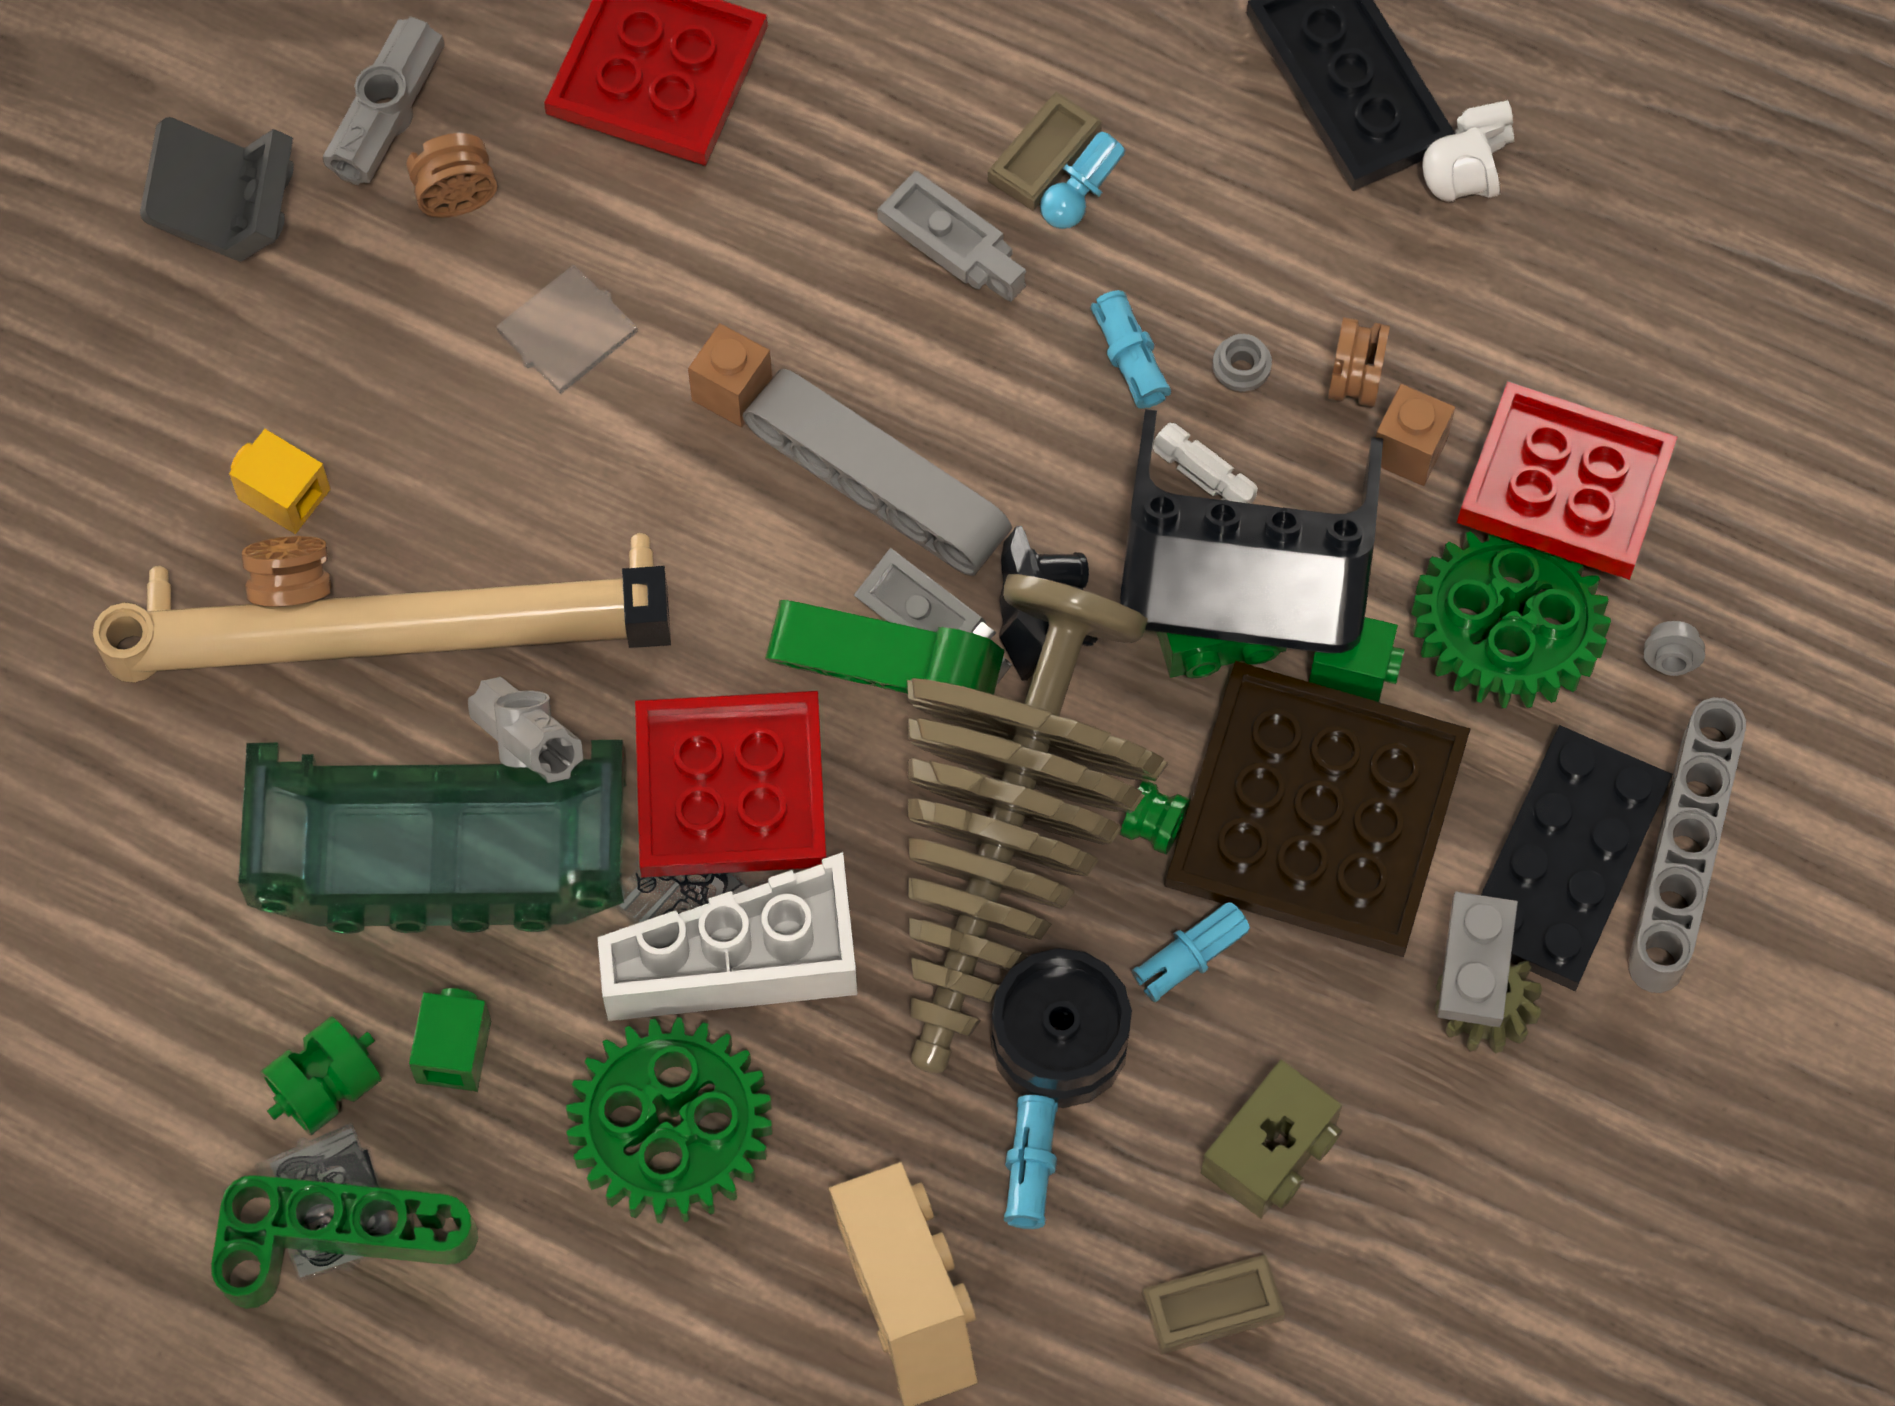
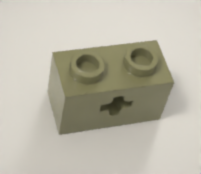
[1201,1059,1342,1219]

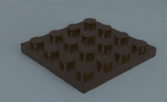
[1165,661,1471,957]

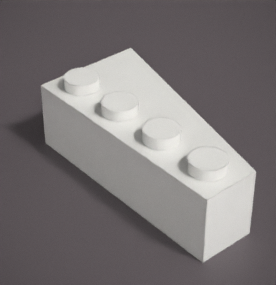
[598,852,857,1021]

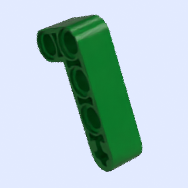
[765,600,1005,695]
[211,1175,478,1309]

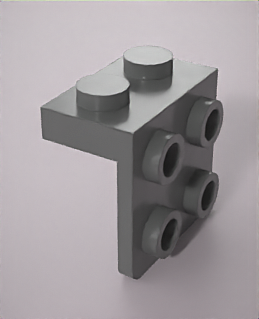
[140,117,294,262]

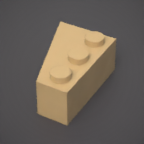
[829,1162,978,1406]

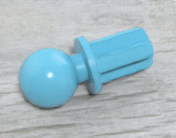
[1040,131,1125,229]

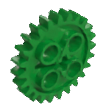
[1411,531,1611,708]
[566,1017,773,1223]

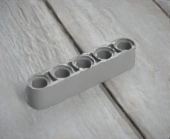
[742,369,1012,576]
[1628,697,1746,993]

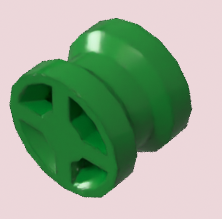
[1120,781,1190,855]

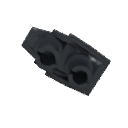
[999,526,1098,681]

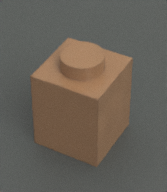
[688,323,772,428]
[1376,384,1456,486]

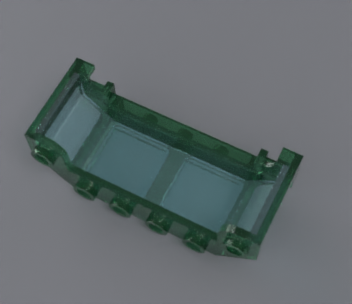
[238,740,627,934]

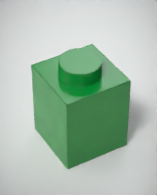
[1309,617,1405,702]
[409,988,491,1092]

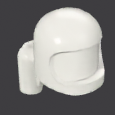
[1423,100,1514,202]

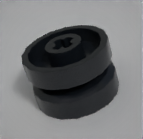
[991,948,1132,1108]

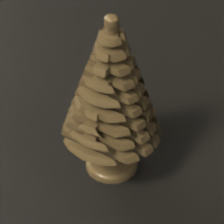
[907,574,1168,1074]

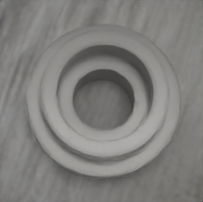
[1213,334,1272,392]
[1644,621,1705,676]

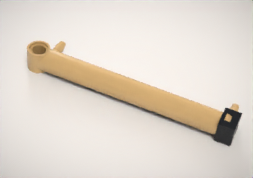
[93,533,671,682]

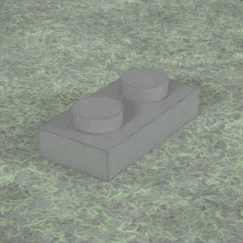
[1437,891,1518,1027]

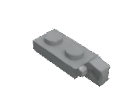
[877,171,1026,302]
[854,548,1013,684]

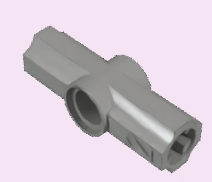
[323,17,444,185]
[468,677,583,783]

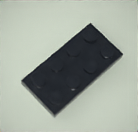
[1246,0,1456,191]
[1481,725,1673,992]

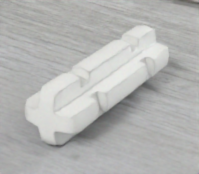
[1153,423,1258,504]

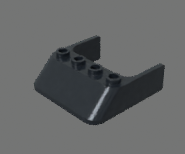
[1119,409,1383,653]

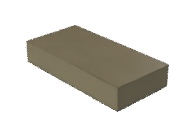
[987,92,1102,211]
[1142,1254,1285,1355]

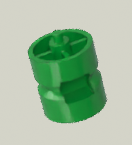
[260,1016,382,1136]

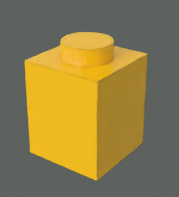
[229,429,331,535]

